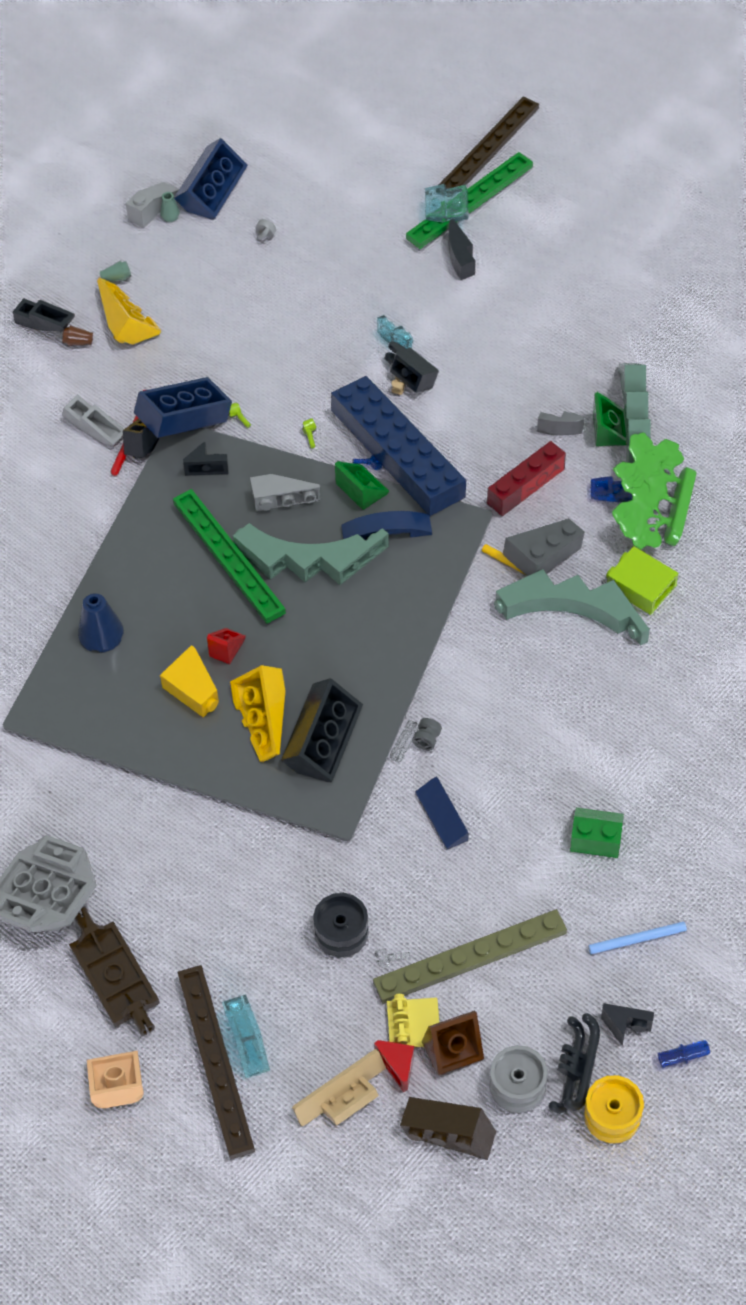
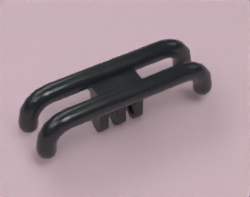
[548,1013,600,1114]

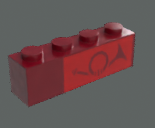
[487,441,566,517]

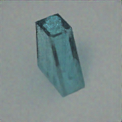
[222,994,270,1078]

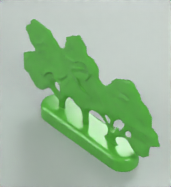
[612,432,696,550]

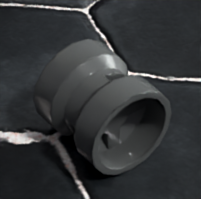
[412,718,442,751]

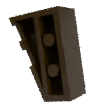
[400,1097,496,1160]

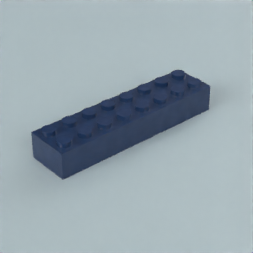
[331,376,467,516]

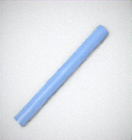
[588,921,687,955]

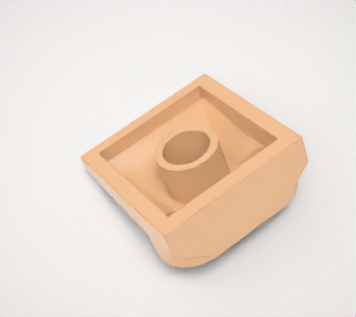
[87,1050,144,1108]

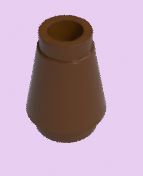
[62,325,93,346]

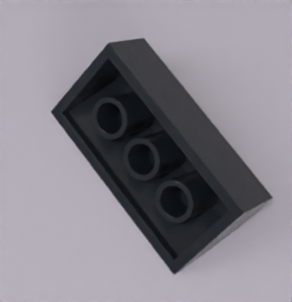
[281,678,363,782]

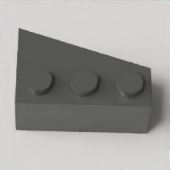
[503,518,585,576]

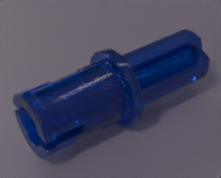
[657,1040,710,1069]

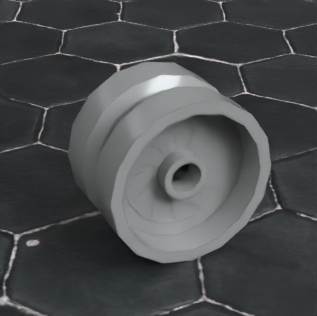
[489,1045,548,1113]

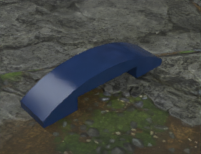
[341,511,432,541]

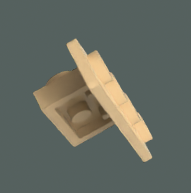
[292,1049,386,1126]

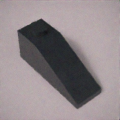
[123,418,160,459]

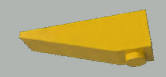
[97,278,161,345]
[230,665,285,762]

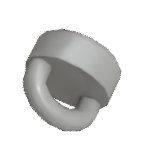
[255,219,276,240]

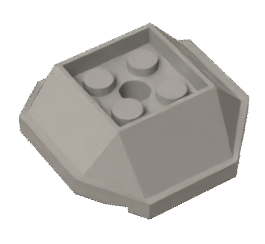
[0,835,97,933]

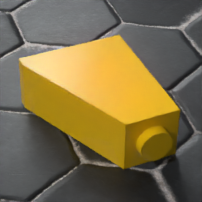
[160,645,219,717]

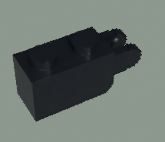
[384,341,439,393]

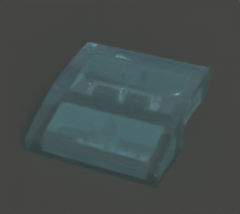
[425,184,469,222]

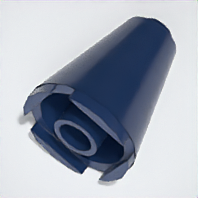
[78,593,124,653]

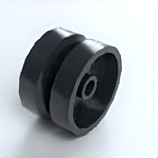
[313,892,369,957]

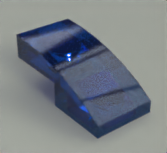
[591,476,633,502]

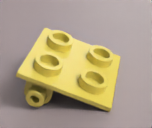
[387,994,439,1047]

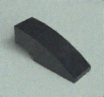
[448,219,476,280]
[12,298,75,331]

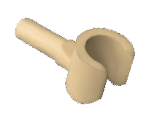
[391,376,405,395]

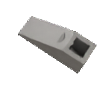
[250,474,321,511]

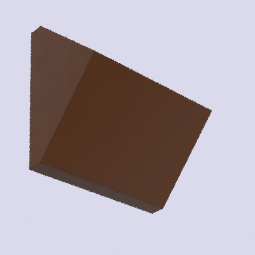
[422,1010,484,1075]

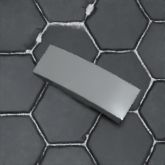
[62,394,124,447]

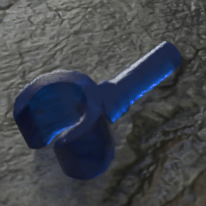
[352,454,382,470]

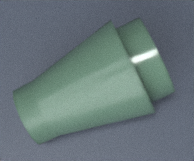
[160,192,180,222]
[100,260,131,282]

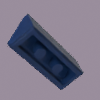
[415,776,469,850]

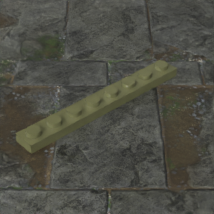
[373,909,567,1004]

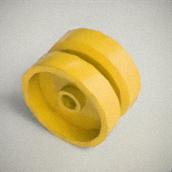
[584,1075,644,1143]

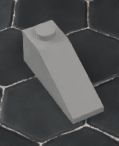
[125,182,179,228]

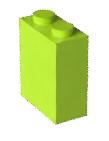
[606,546,679,615]

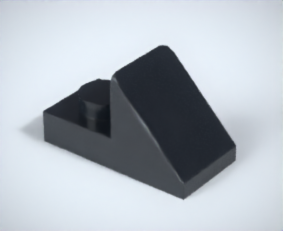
[183,442,229,476]
[601,1003,654,1045]

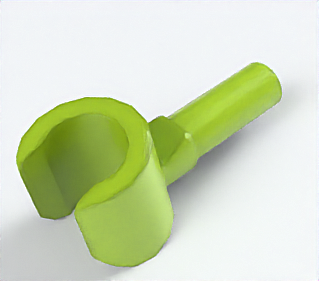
[228,403,251,428]
[302,418,317,448]

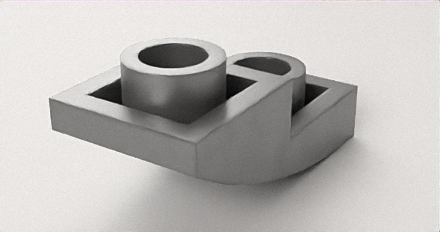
[537,411,584,435]

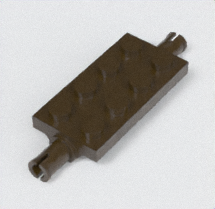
[69,907,160,1036]

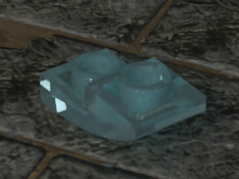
[377,315,414,348]

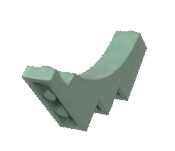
[619,363,651,463]
[233,523,389,585]
[494,569,650,646]

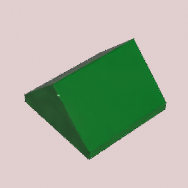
[593,391,626,446]
[335,461,389,510]

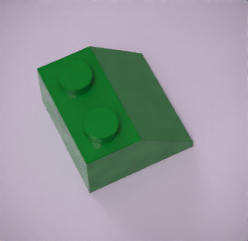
[570,807,624,858]

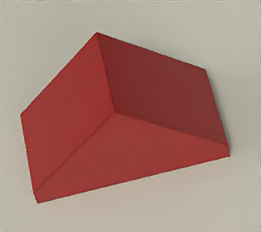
[207,628,246,665]
[374,1040,414,1092]

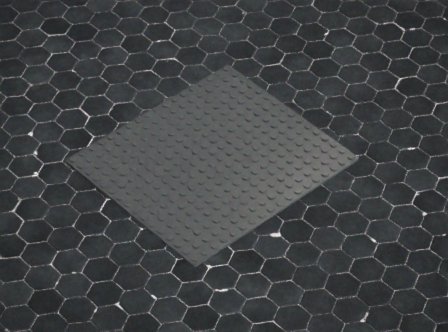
[3,428,493,841]

